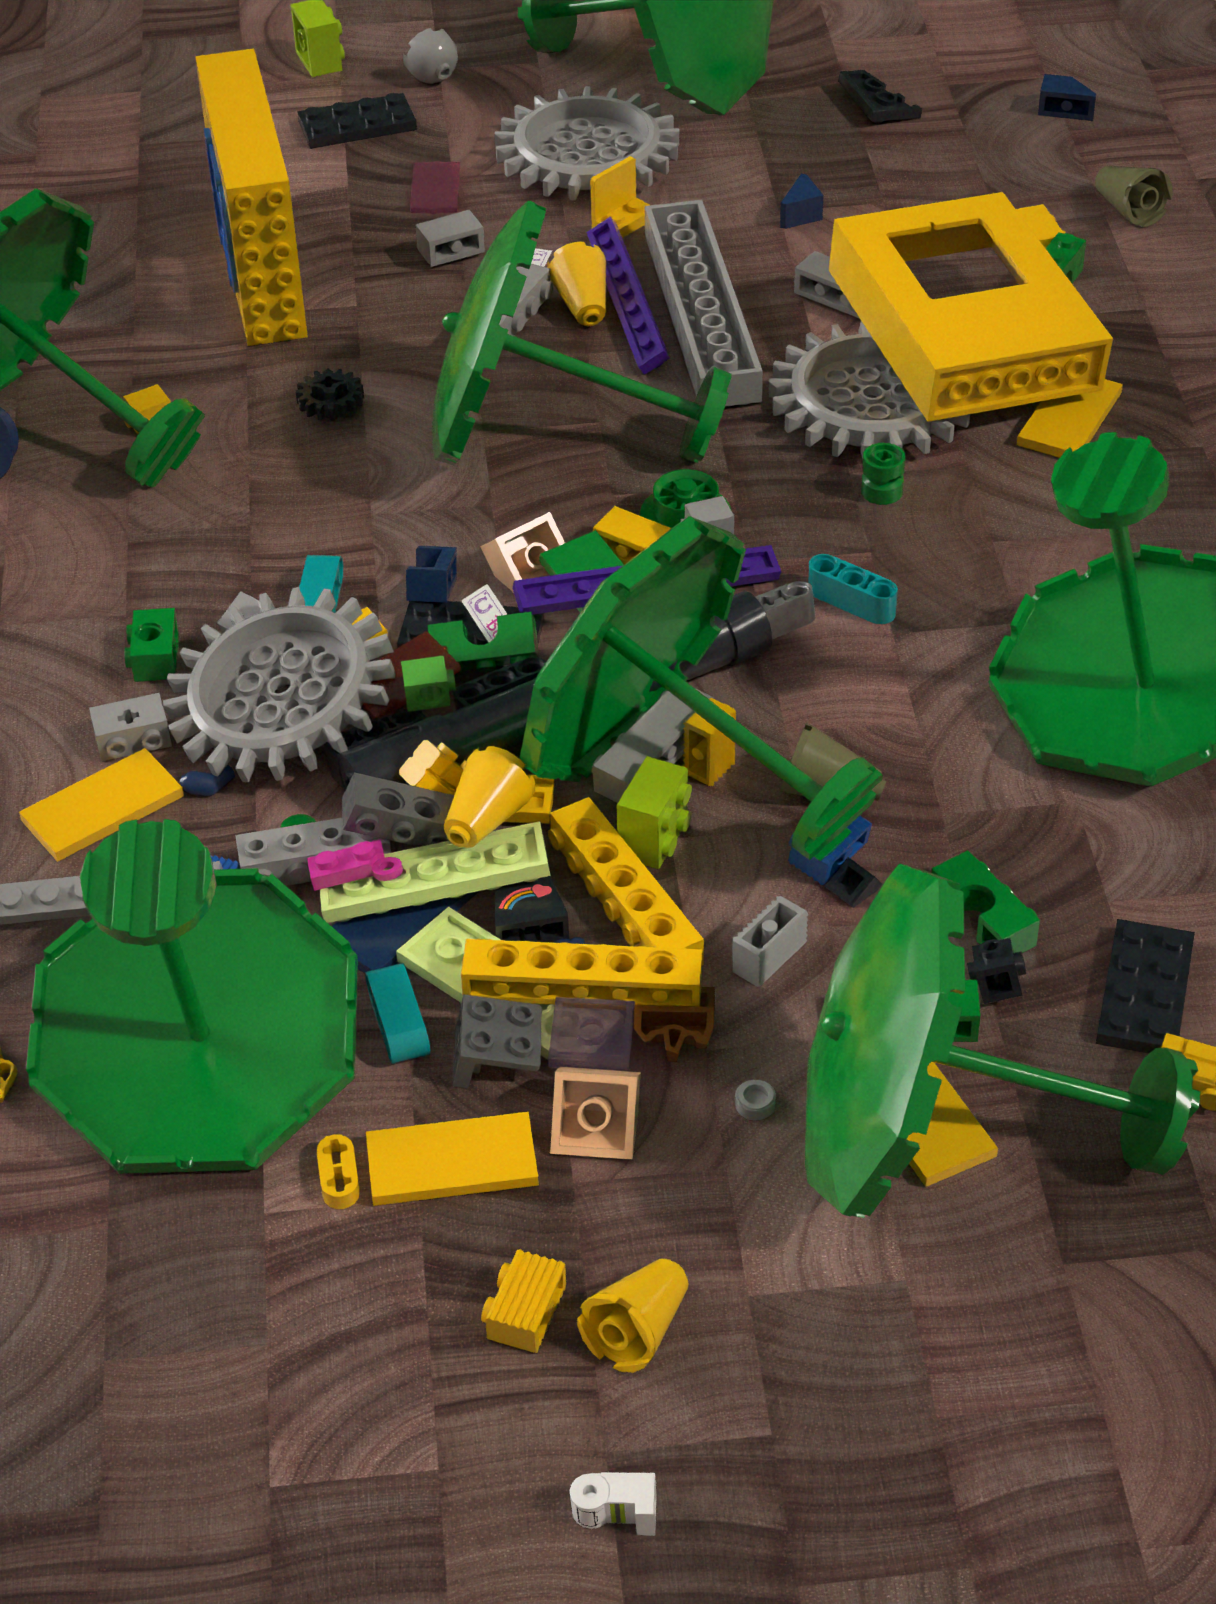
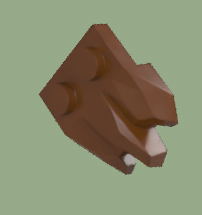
[634,987,715,1063]

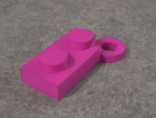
[307,839,403,891]

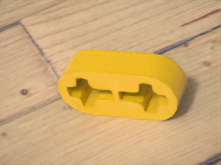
[317,1134,360,1209]

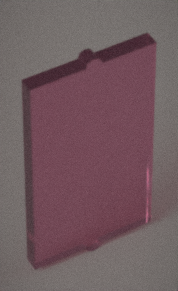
[410,161,460,214]

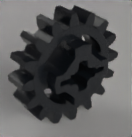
[295,368,364,421]

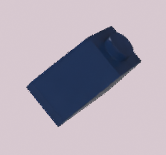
[1038,74,1096,121]

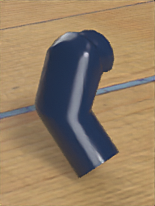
[179,765,235,797]

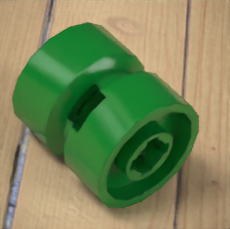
[861,443,905,505]

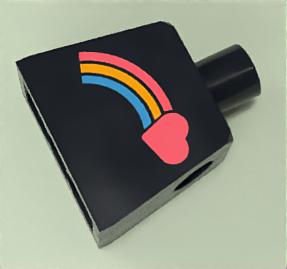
[495,876,569,943]

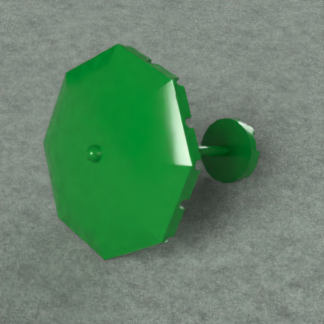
[518,0,774,115]
[0,188,205,487]
[432,200,732,466]
[988,432,1216,787]
[520,516,883,861]
[26,819,358,1174]
[805,863,1200,1218]

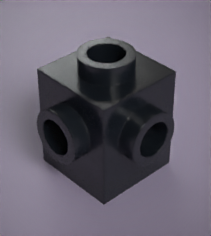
[967,938,1027,1004]

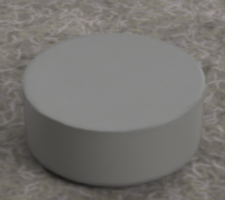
[735,1080,776,1120]

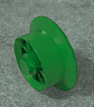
[640,469,732,529]

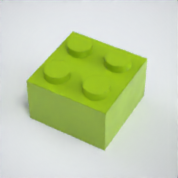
[291,0,345,77]
[617,756,692,869]

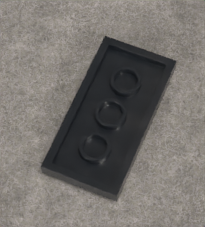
[297,93,417,149]
[397,601,544,656]
[1096,919,1195,1054]

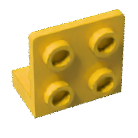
[590,156,650,238]

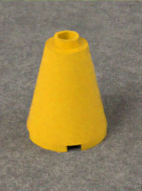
[547,241,606,326]
[444,746,535,848]
[577,1258,689,1373]

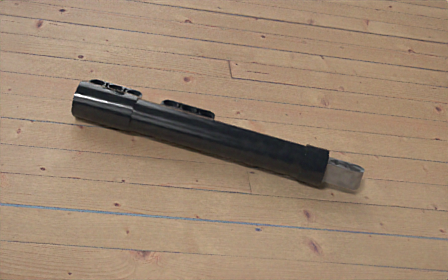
[324,581,815,792]

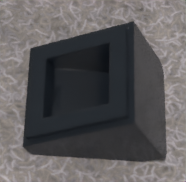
[825,857,883,908]

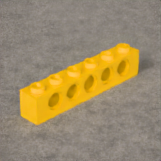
[548,797,704,965]
[461,939,702,1008]

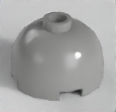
[403,28,458,84]

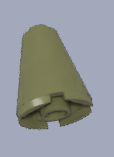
[1095,166,1173,227]
[780,723,886,801]

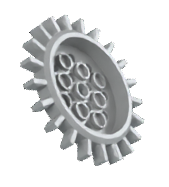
[495,86,679,200]
[769,321,970,460]
[163,587,396,782]

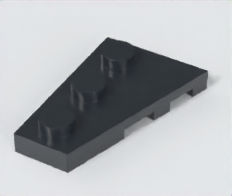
[838,70,923,123]

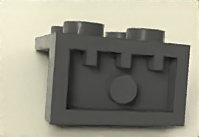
[452,994,542,1088]

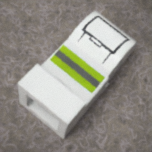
[570,1472,657,1536]

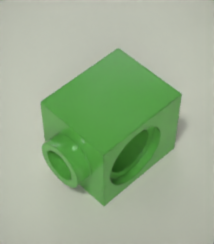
[401,656,456,712]

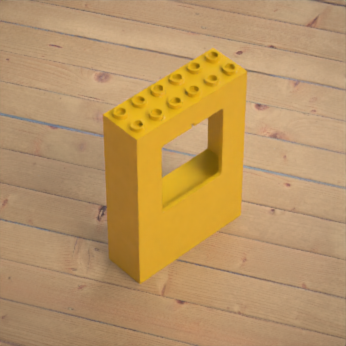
[828,192,1113,422]

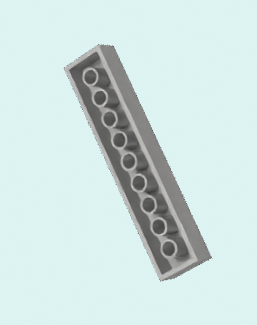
[645,200,763,406]

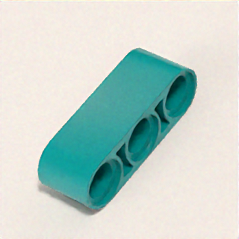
[808,554,898,624]
[299,555,343,613]
[365,963,431,1064]

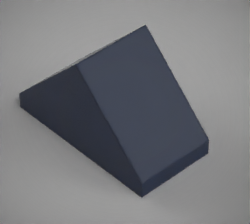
[780,173,824,229]

